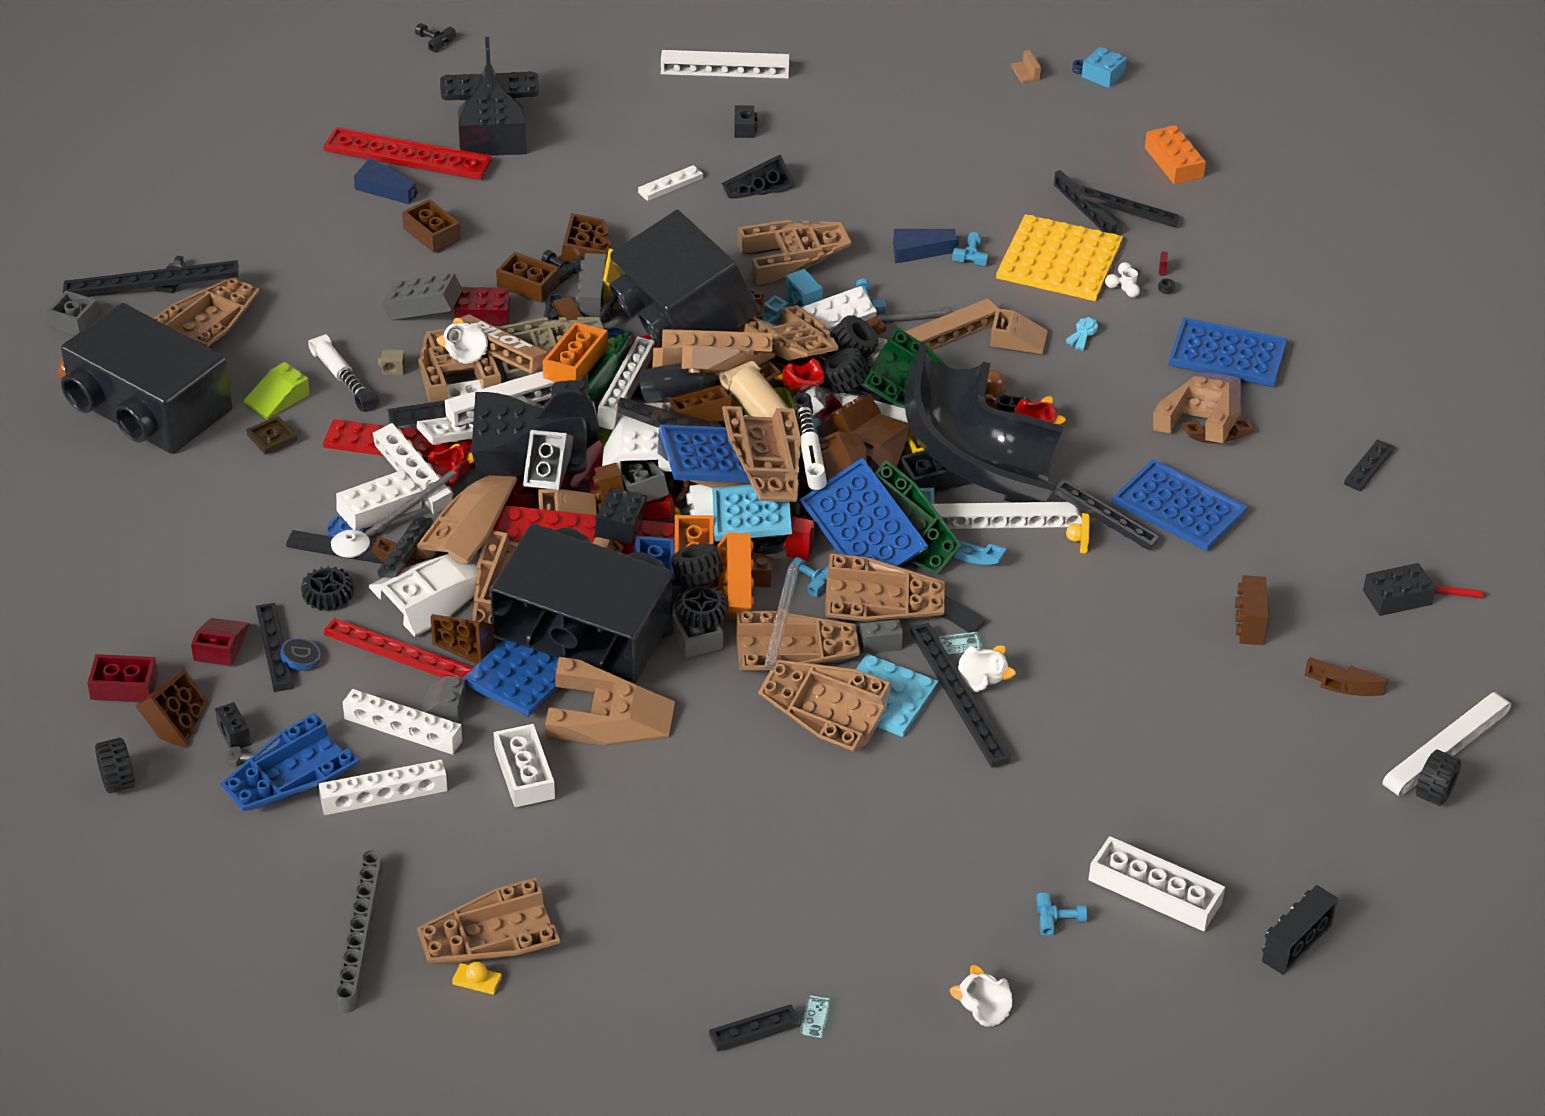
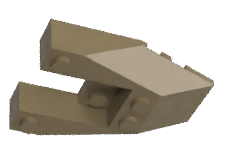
[497,317,604,382]

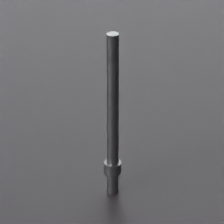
[878,307,963,323]
[364,469,457,538]

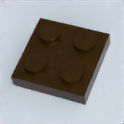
[246,416,298,455]

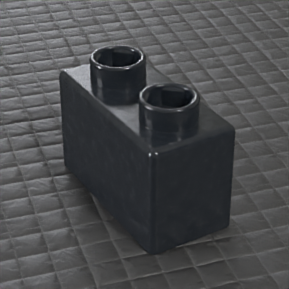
[609,209,760,347]
[61,303,232,454]
[490,524,673,683]

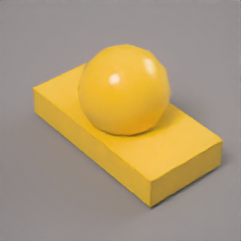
[1066,513,1090,553]
[452,962,502,995]

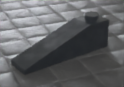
[721,154,795,198]

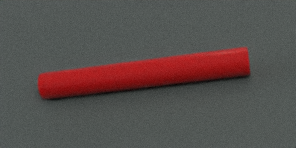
[1434,585,1483,598]

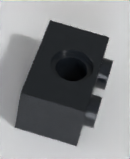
[734,105,758,138]
[215,702,251,749]

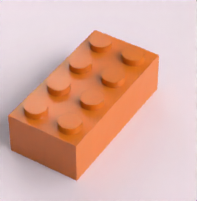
[1145,125,1206,184]
[543,322,608,382]
[675,515,714,588]
[718,532,754,620]

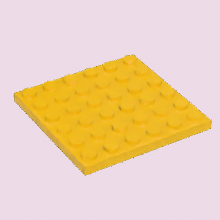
[996,214,1123,301]

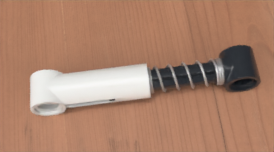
[308,334,379,411]
[793,393,827,490]

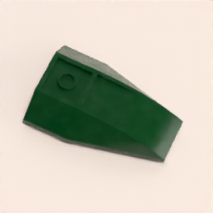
[863,327,949,408]
[588,332,632,400]
[875,460,962,575]

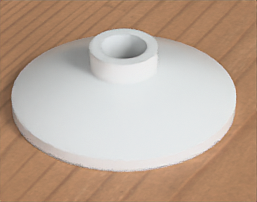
[331,530,370,558]

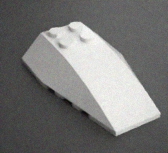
[602,403,671,473]

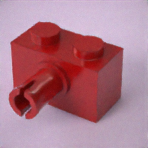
[643,494,676,520]
[784,515,814,561]

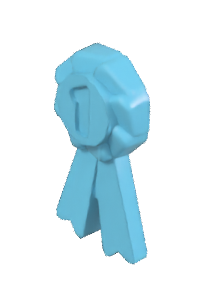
[1066,317,1098,351]

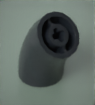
[639,363,703,403]

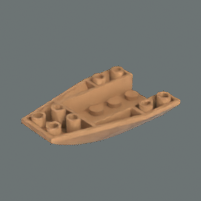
[154,278,260,347]
[415,475,517,563]
[825,553,945,621]
[736,611,860,670]
[758,660,891,752]
[417,877,560,964]

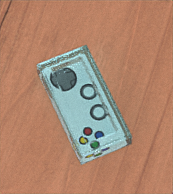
[939,632,982,654]
[800,995,830,1038]

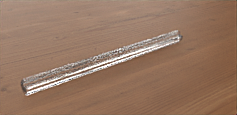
[764,563,800,670]

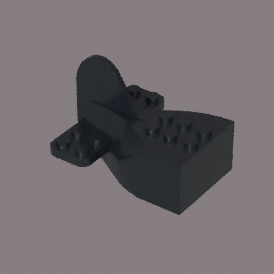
[440,36,539,156]
[471,380,599,478]

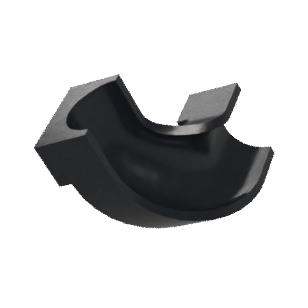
[903,344,1063,503]

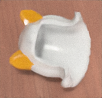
[436,318,488,364]
[958,645,1016,692]
[950,965,1013,1027]

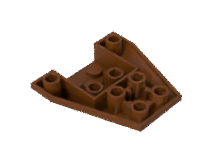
[850,414,911,473]
[797,431,867,492]

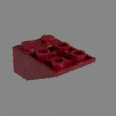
[560,440,604,490]
[191,618,249,666]

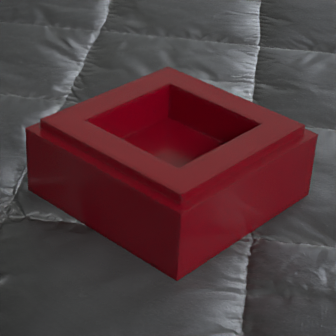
[1159,251,1168,276]

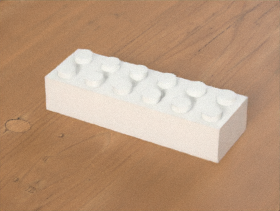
[1089,836,1225,931]

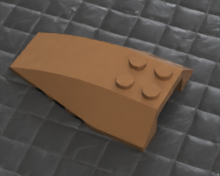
[722,406,801,502]
[472,530,518,641]

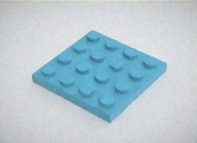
[712,484,792,541]
[856,654,938,737]

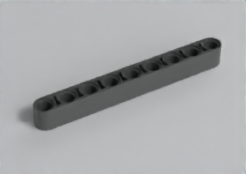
[336,849,382,1013]

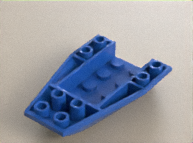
[220,713,360,811]

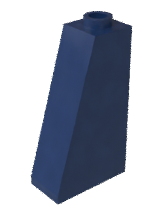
[354,158,418,204]
[893,229,959,263]

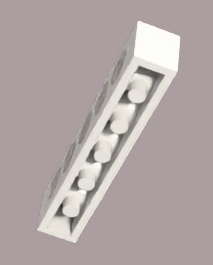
[373,423,453,514]
[343,689,462,755]
[319,760,447,815]

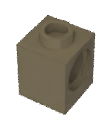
[378,349,405,375]

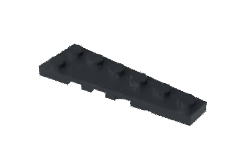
[617,397,723,428]

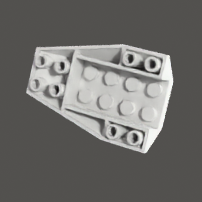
[369,551,480,637]

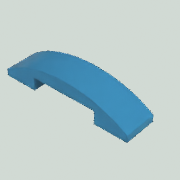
[953,533,1007,565]

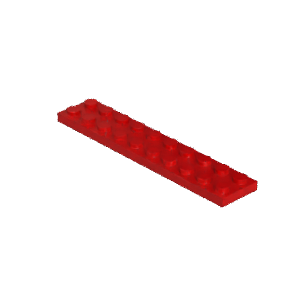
[324,127,492,180]
[323,419,476,468]
[492,505,675,555]

